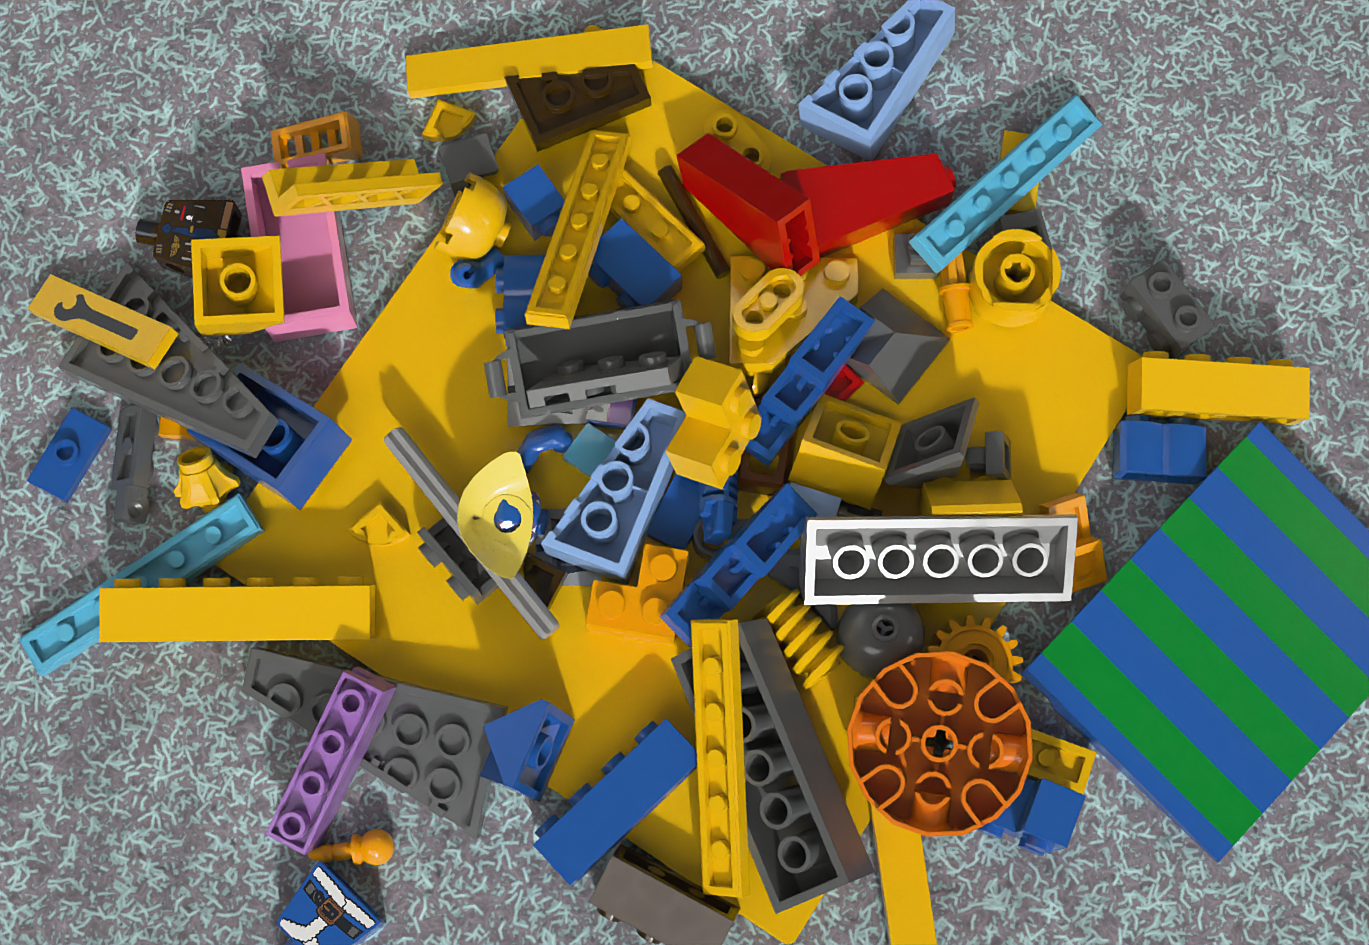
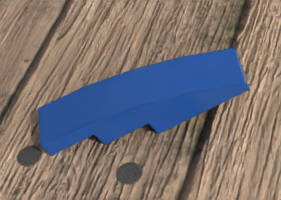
[745,296,875,467]
[659,483,818,648]

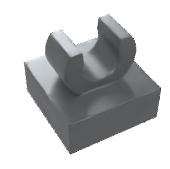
[893,233,938,279]

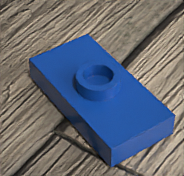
[27,408,112,503]

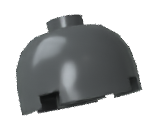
[836,603,925,680]

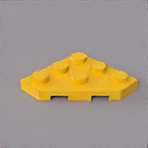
[729,256,858,373]

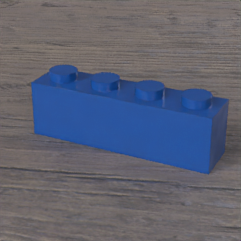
[533,719,697,887]

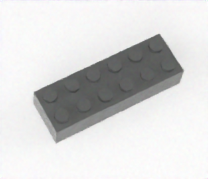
[671,618,875,914]

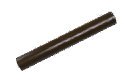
[657,165,730,279]

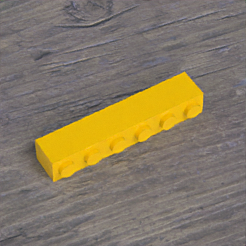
[99,576,376,642]

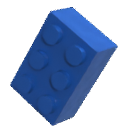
[187,362,352,510]

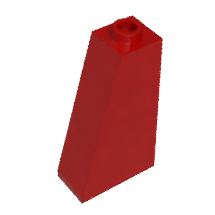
[676,133,820,276]
[780,153,957,258]

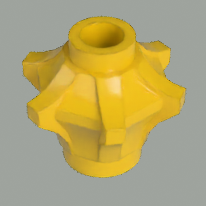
[173,446,241,513]

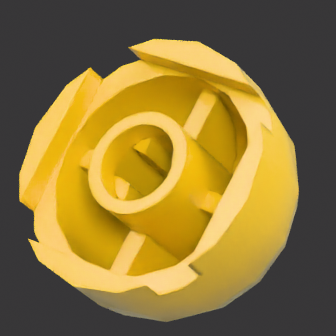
[434,172,511,260]

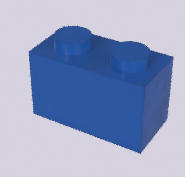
[588,218,682,308]

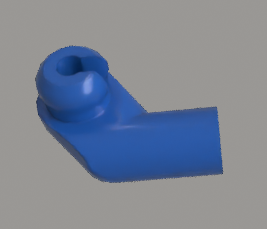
[450,247,504,288]

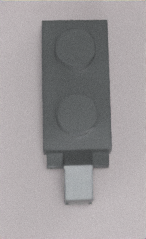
[111,404,159,525]

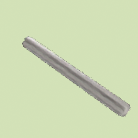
[384,427,559,639]

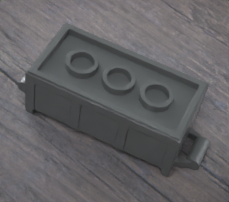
[483,299,717,419]

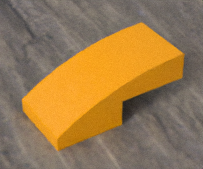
[1039,493,1108,593]

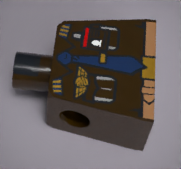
[135,200,242,278]

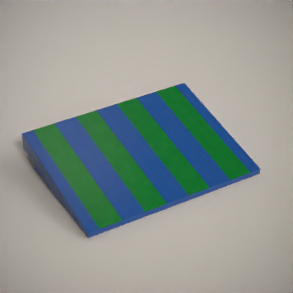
[1021,422,1369,862]

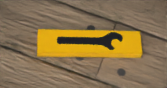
[27,274,178,370]

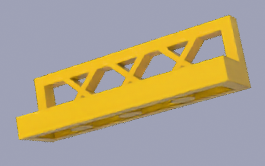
[262,159,443,217]

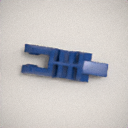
[698,469,738,546]

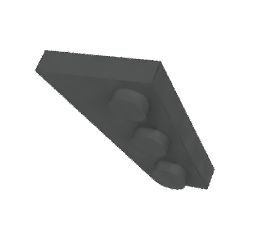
[526,351,684,408]

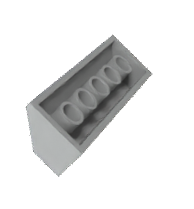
[799,514,1078,605]

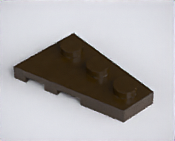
[504,64,652,152]

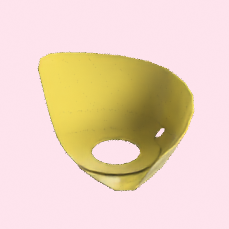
[457,451,533,579]

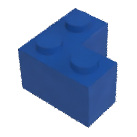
[976,778,1086,856]

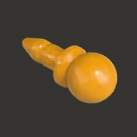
[308,829,395,866]

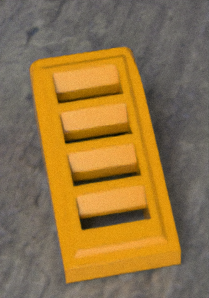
[270,111,363,168]

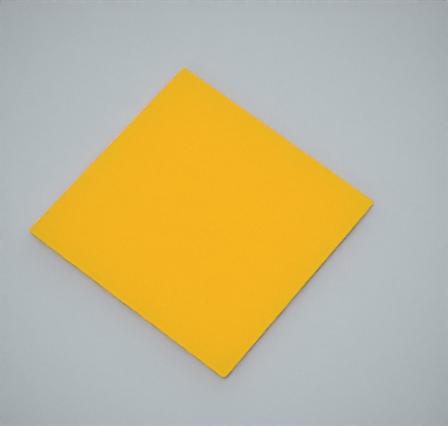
[215,25,1143,944]

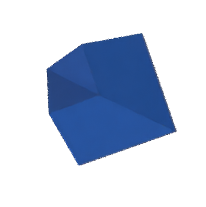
[480,699,575,802]

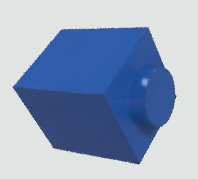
[503,164,565,241]

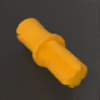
[938,251,974,333]

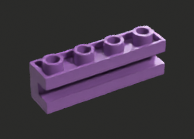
[265,666,397,855]

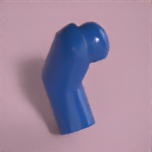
[517,424,573,474]

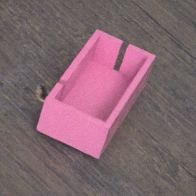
[241,153,358,343]

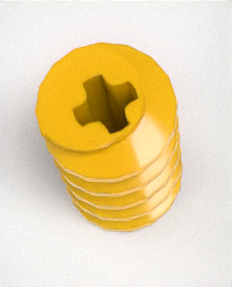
[751,588,844,690]

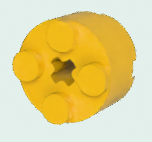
[968,229,1061,327]

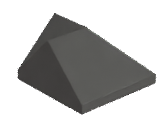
[847,288,950,405]
[884,397,979,489]

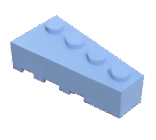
[798,0,955,161]
[541,398,686,585]

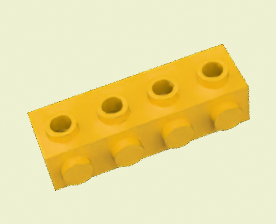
[1127,351,1310,425]

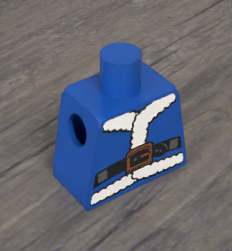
[276,861,387,945]

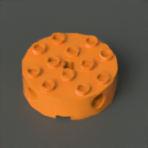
[847,651,1033,837]

